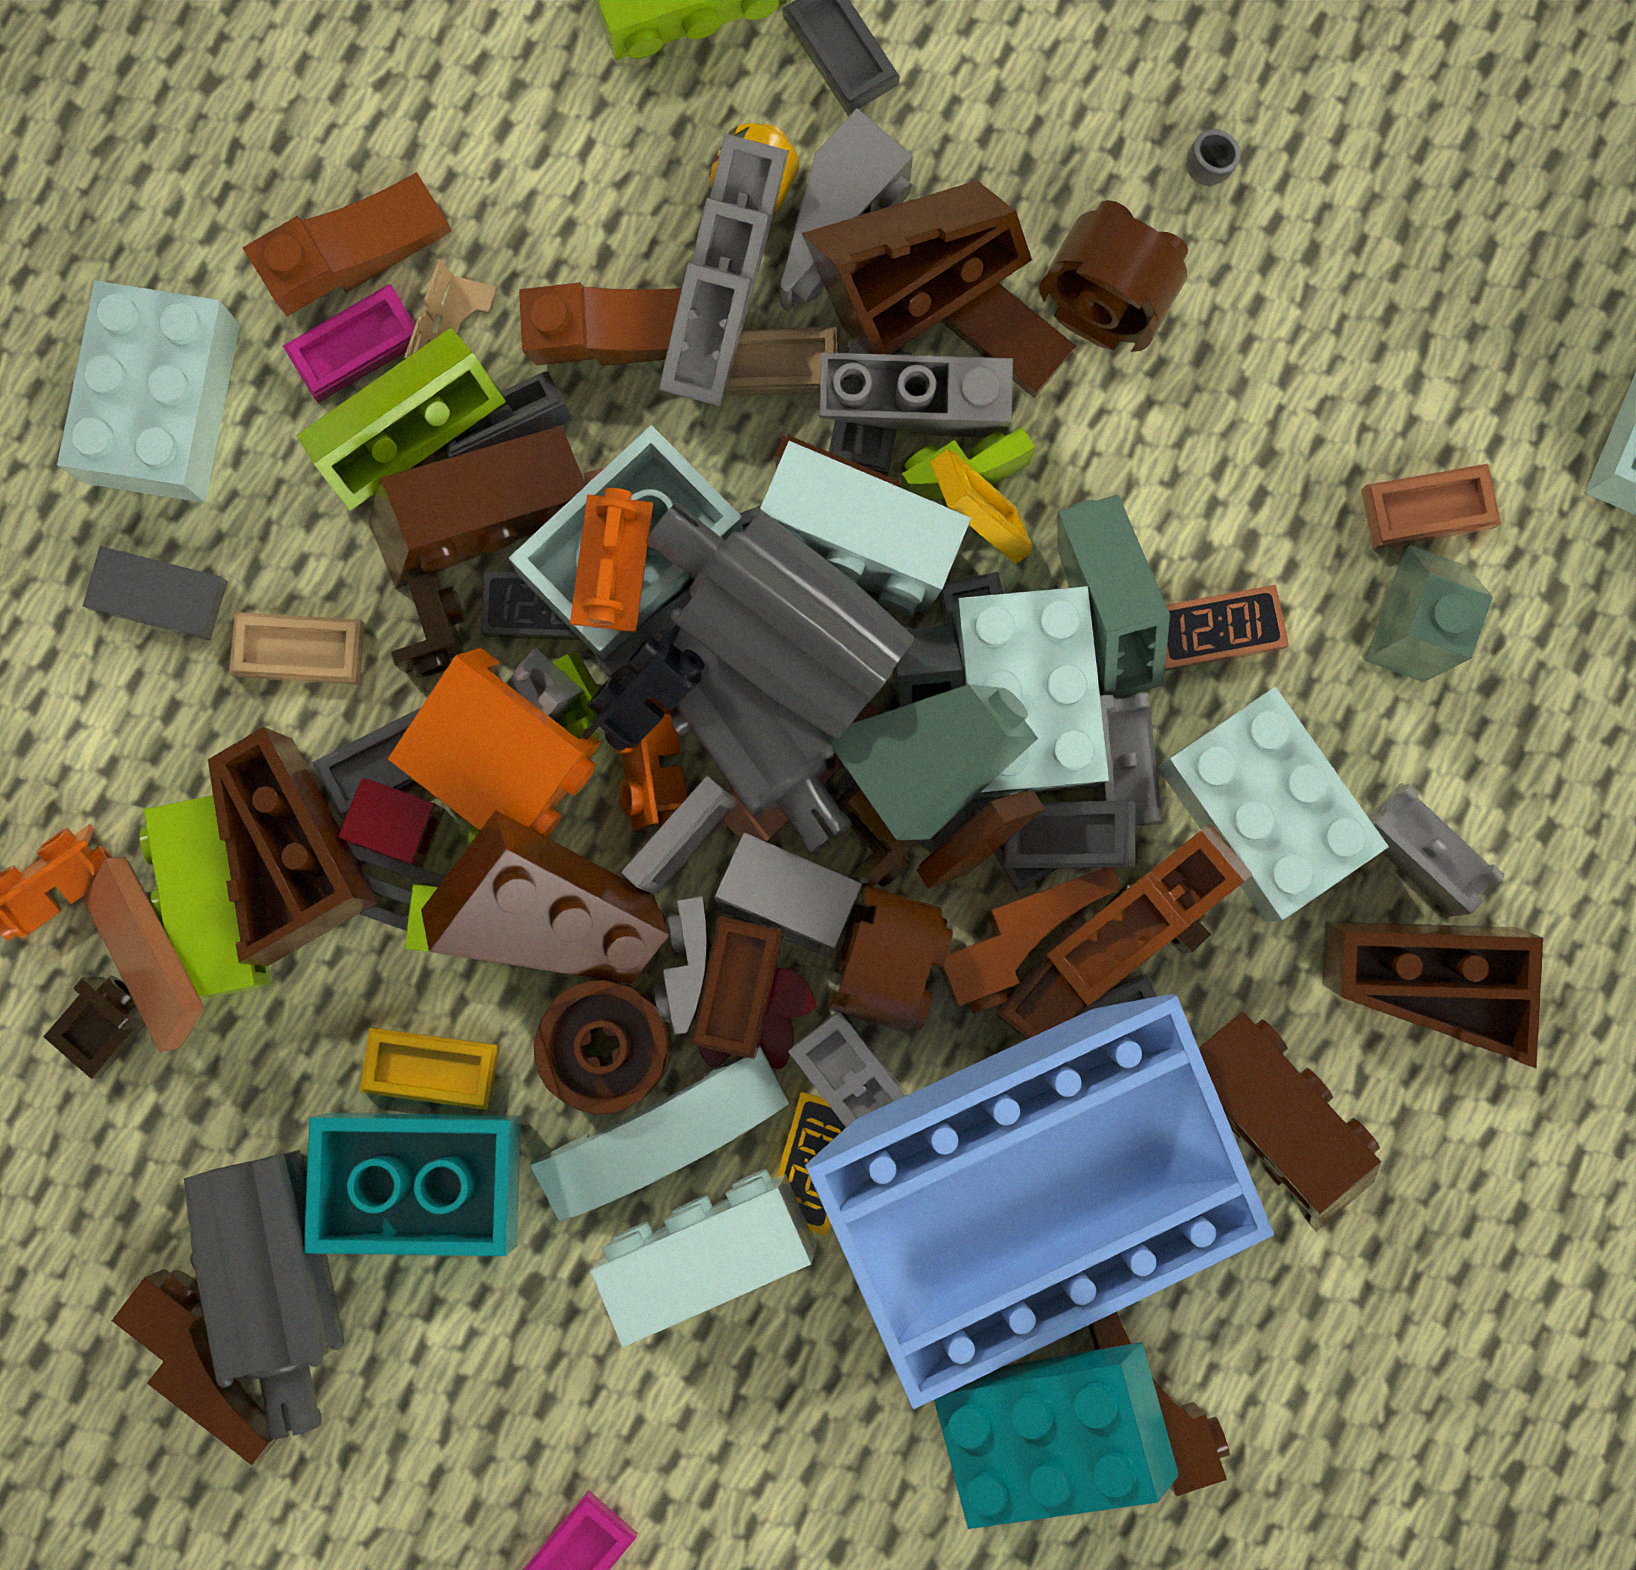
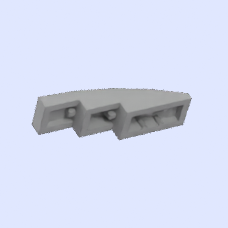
[659,134,789,406]

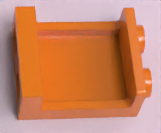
[388,647,601,838]

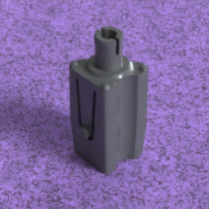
[646,502,915,740]
[652,624,852,853]
[184,1150,344,1439]

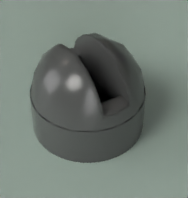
[1186,129,1241,186]

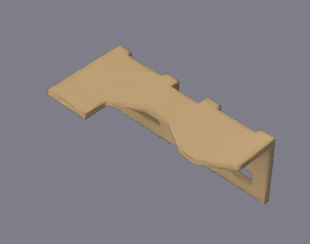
[404,259,498,359]

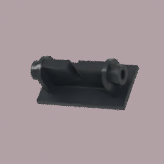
[582,624,705,751]

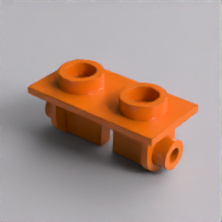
[570,488,653,633]
[614,698,687,832]
[0,824,113,941]

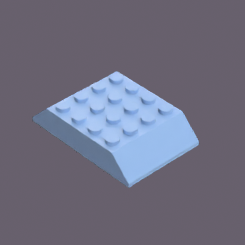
[805,994,1274,1410]

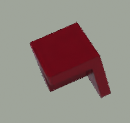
[338,778,445,868]

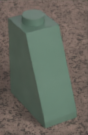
[1057,494,1170,699]
[1365,544,1493,682]
[827,684,1038,840]

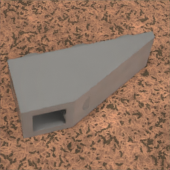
[780,108,913,312]
[819,352,1013,438]

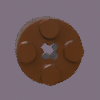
[1039,200,1189,352]
[827,885,953,1033]
[534,981,672,1114]

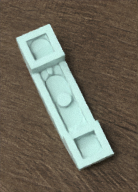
[530,1045,790,1222]

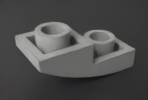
[654,896,708,1035]

